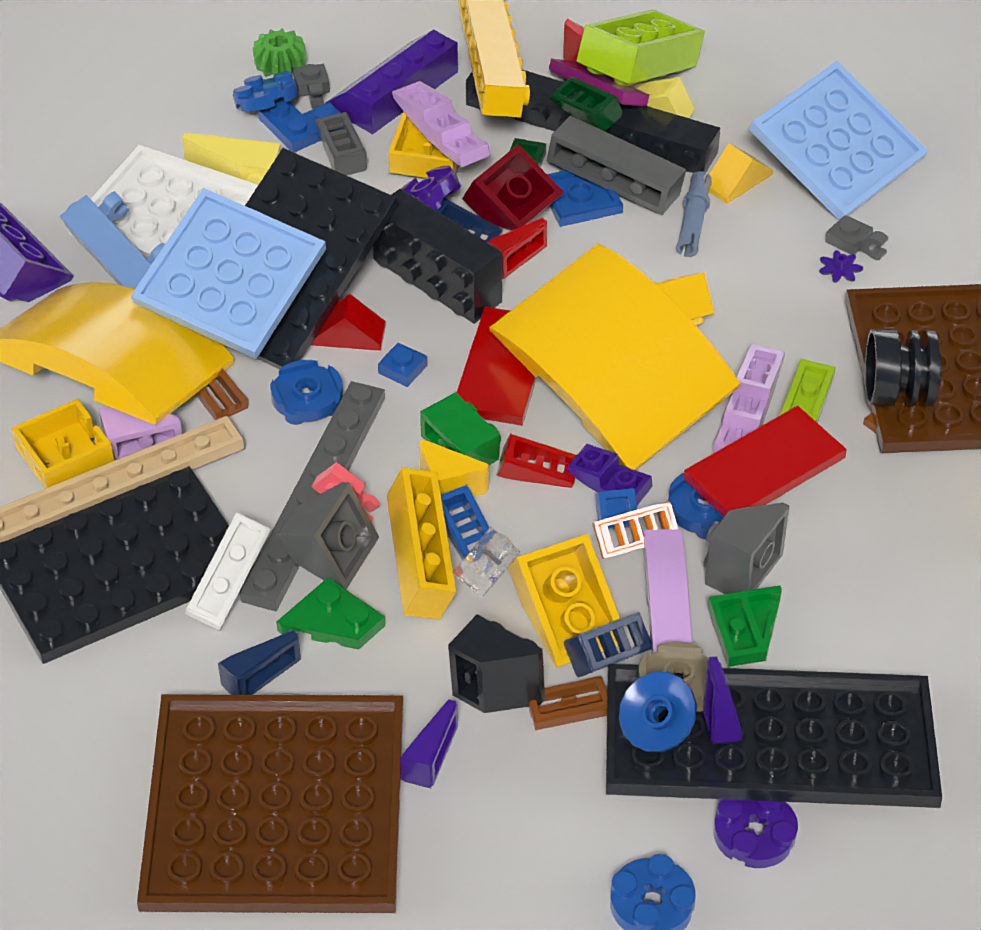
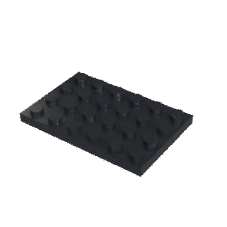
[245,148,399,370]
[0,466,254,664]

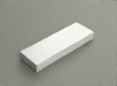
[185,512,271,631]

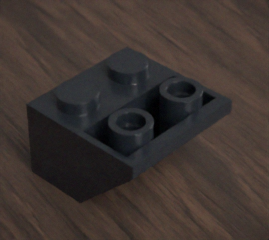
[448,614,545,713]

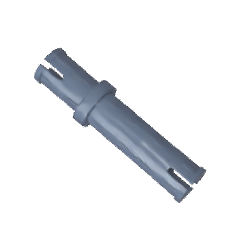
[676,171,712,257]

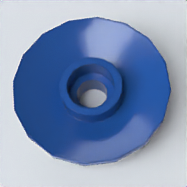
[619,672,697,752]

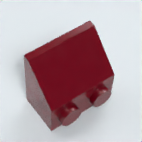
[462,145,564,230]

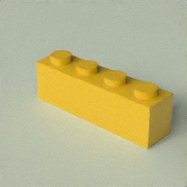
[387,467,456,620]

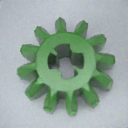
[253,28,306,77]

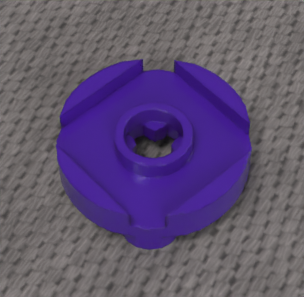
[401,166,462,210]
[713,799,798,868]

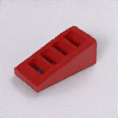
[487,218,547,279]
[497,433,577,488]

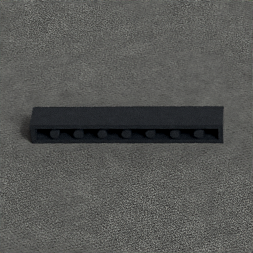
[466,70,721,175]

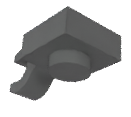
[293,63,330,109]
[825,215,888,260]

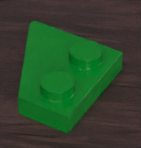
[276,577,385,650]
[707,585,782,667]

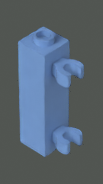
[60,191,165,289]

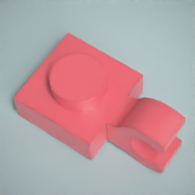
[312,462,380,521]

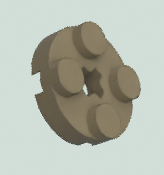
[638,641,709,712]

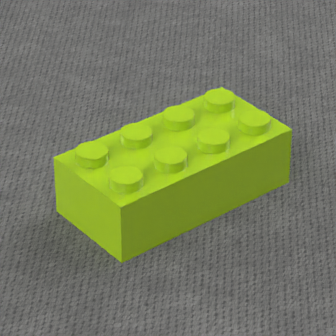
[576,9,705,86]

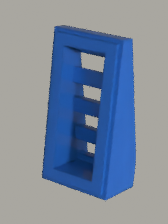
[441,485,500,564]

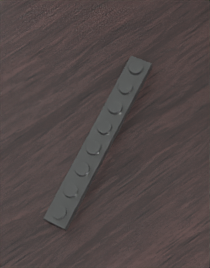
[240,381,385,612]

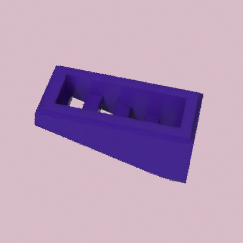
[703,656,742,744]
[400,699,458,789]

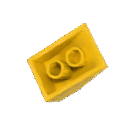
[507,534,629,668]

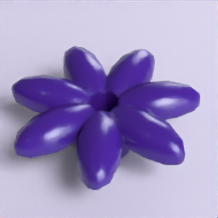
[819,250,864,283]

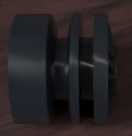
[865,329,942,407]

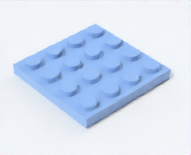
[748,61,928,220]
[131,188,326,359]

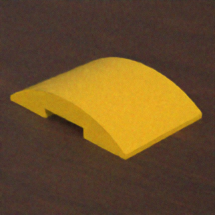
[489,243,741,470]
[0,282,234,425]

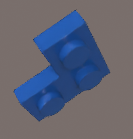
[258,98,344,153]

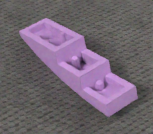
[392,81,490,167]
[713,344,785,453]
[643,529,692,653]

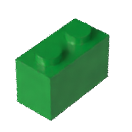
[420,392,501,465]

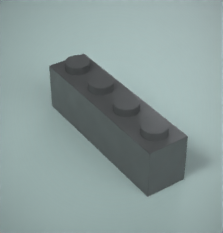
[546,116,686,215]

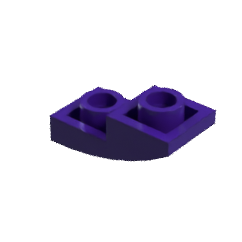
[568,443,653,506]

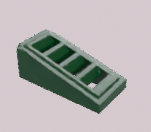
[550,76,622,131]

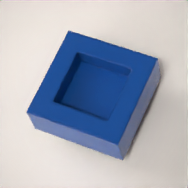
[378,343,427,387]
[595,488,637,530]

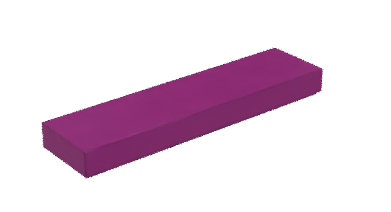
[549,58,649,107]

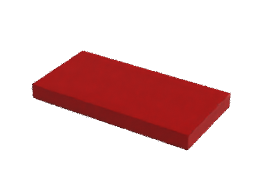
[456,306,537,426]
[683,406,847,517]

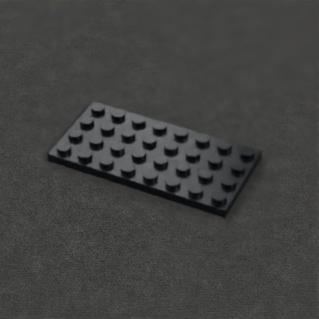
[606,664,942,808]

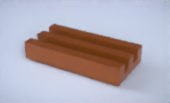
[195,368,248,420]
[528,676,607,731]

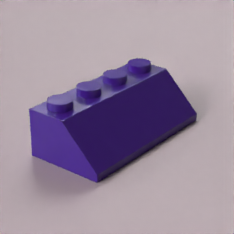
[325,29,458,135]
[0,203,74,302]

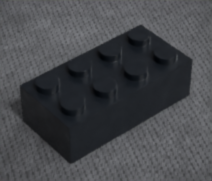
[373,189,502,324]

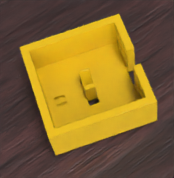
[388,111,467,178]
[11,399,114,489]

